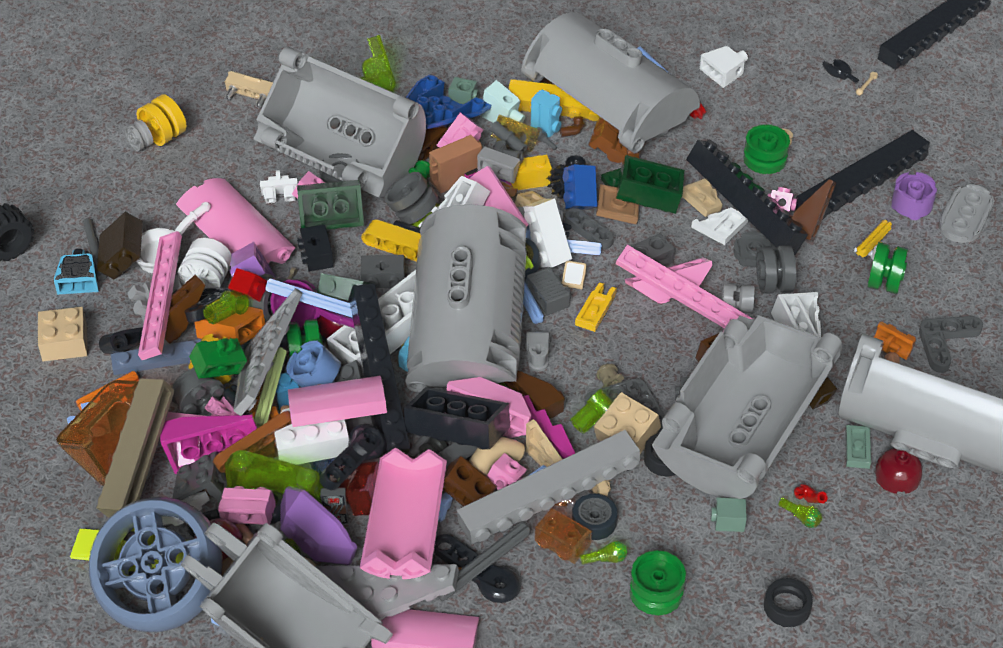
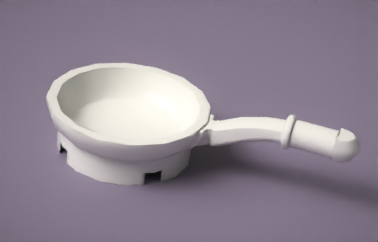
[135,202,211,273]

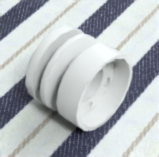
[177,238,231,288]

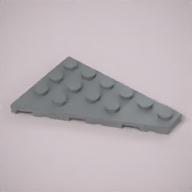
[233,288,302,416]
[316,564,459,621]

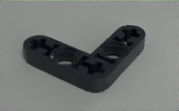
[184,287,236,323]

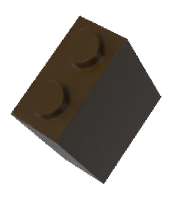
[97,211,143,279]

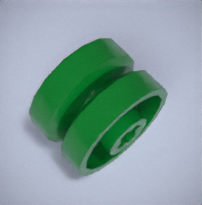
[743,125,790,174]
[867,242,908,294]
[286,319,323,357]
[629,550,686,616]

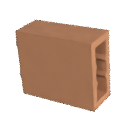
[429,135,483,193]

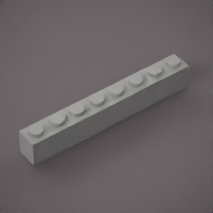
[457,430,640,544]

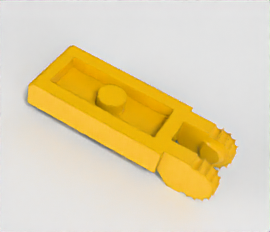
[575,283,617,332]

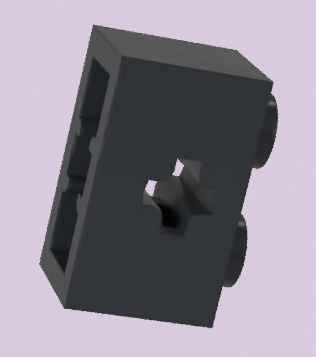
[297,224,334,272]

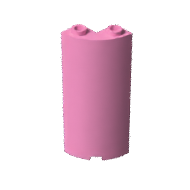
[176,178,295,264]
[360,448,447,579]

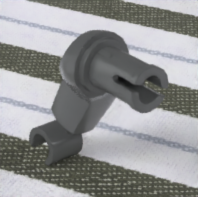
[493,140,524,164]

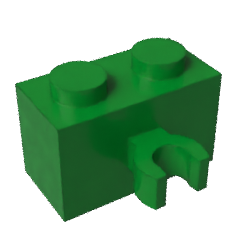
[189,338,247,379]

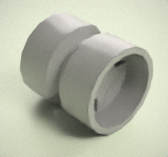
[722,283,754,313]

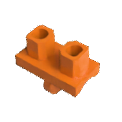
[874,321,916,360]

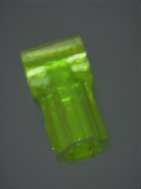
[203,290,249,325]
[570,388,613,434]

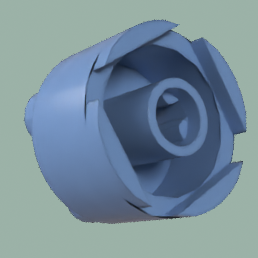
[286,341,341,387]

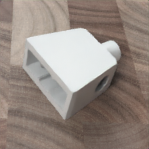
[700,46,748,88]

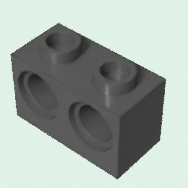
[630,233,675,266]

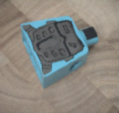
[54,248,99,295]

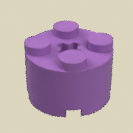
[891,172,937,220]

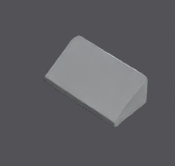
[477,147,520,183]

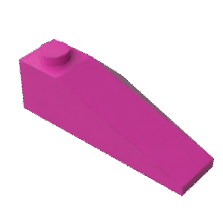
[160,415,257,474]

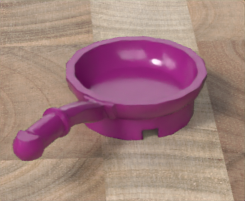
[270,279,355,331]

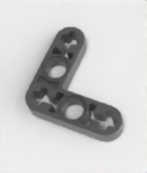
[919,316,983,373]
[585,379,665,433]

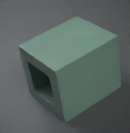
[711,498,747,532]

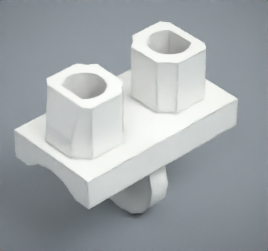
[260,170,298,203]

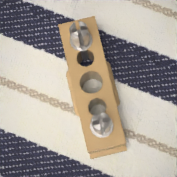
[225,71,273,108]

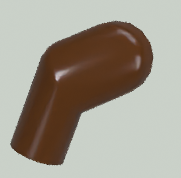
[560,116,585,137]

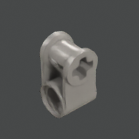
[526,331,549,372]

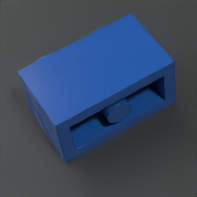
[563,164,597,210]

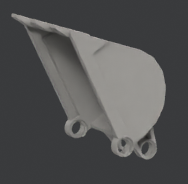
[180,523,393,648]

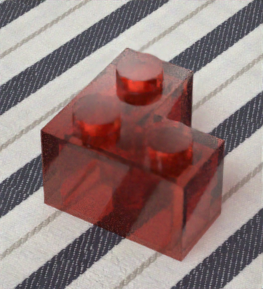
[329,461,379,516]

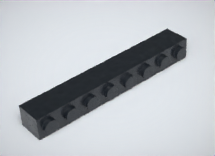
[878,0,991,70]
[795,130,930,219]
[686,139,808,255]
[348,284,410,455]

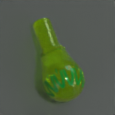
[779,498,822,528]
[580,541,627,565]

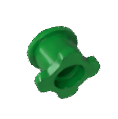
[408,160,430,185]

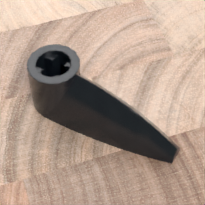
[99,327,143,354]

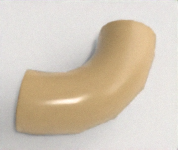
[469,437,525,476]

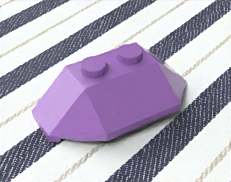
[281,486,357,565]

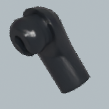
[224,384,237,406]

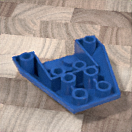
[406,74,491,129]

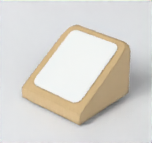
[562,261,587,289]

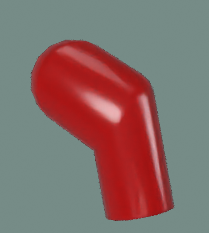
[794,484,828,503]

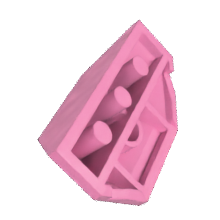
[625,257,712,304]
[447,377,531,438]

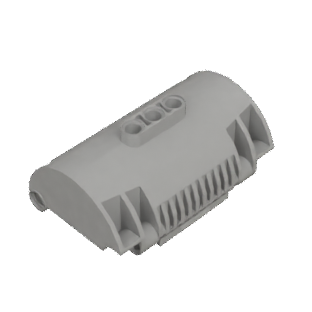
[521,12,700,153]
[254,47,426,198]
[405,204,526,392]
[652,315,842,499]
[839,334,1003,475]

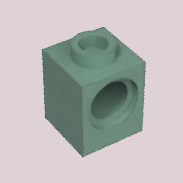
[449,77,479,104]

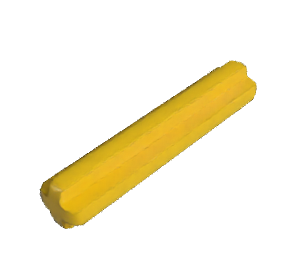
[856,220,892,257]

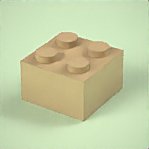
[38,307,87,361]
[594,392,661,454]

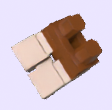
[588,118,645,163]

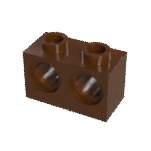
[443,456,496,507]

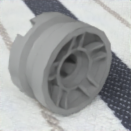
[124,120,153,152]

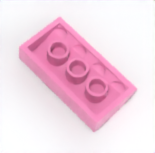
[469,166,529,228]
[288,376,387,427]
[371,609,479,648]

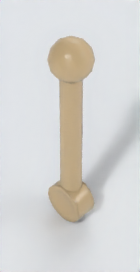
[856,72,878,96]

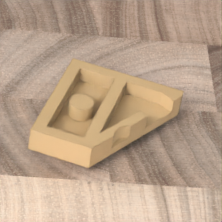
[682,179,722,217]
[526,419,563,467]

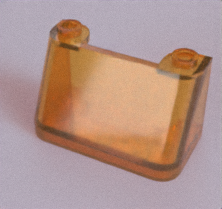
[56,380,166,486]

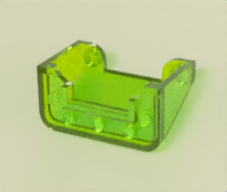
[225,450,324,505]

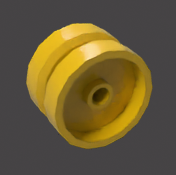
[136,94,187,146]

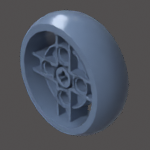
[88,497,223,632]

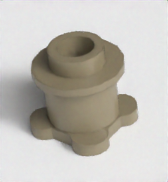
[596,364,624,388]

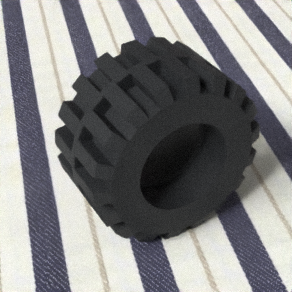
[0,203,35,262]

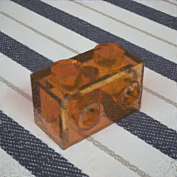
[535,508,592,564]

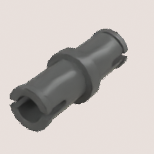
[489,121,528,153]

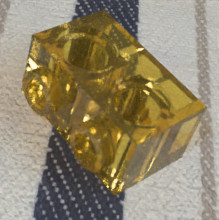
[491,114,540,154]

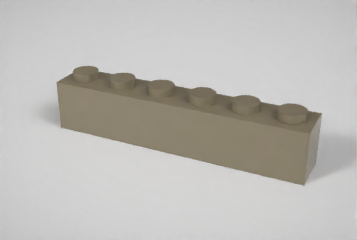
[97,378,175,518]

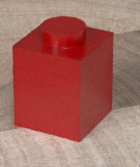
[228,268,268,302]

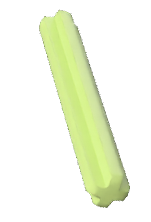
[254,347,287,428]

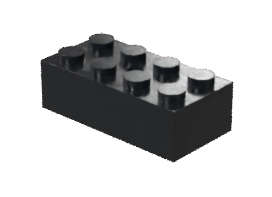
[404,387,510,450]

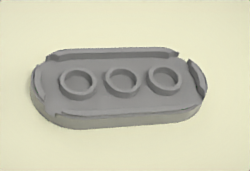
[939,184,994,243]

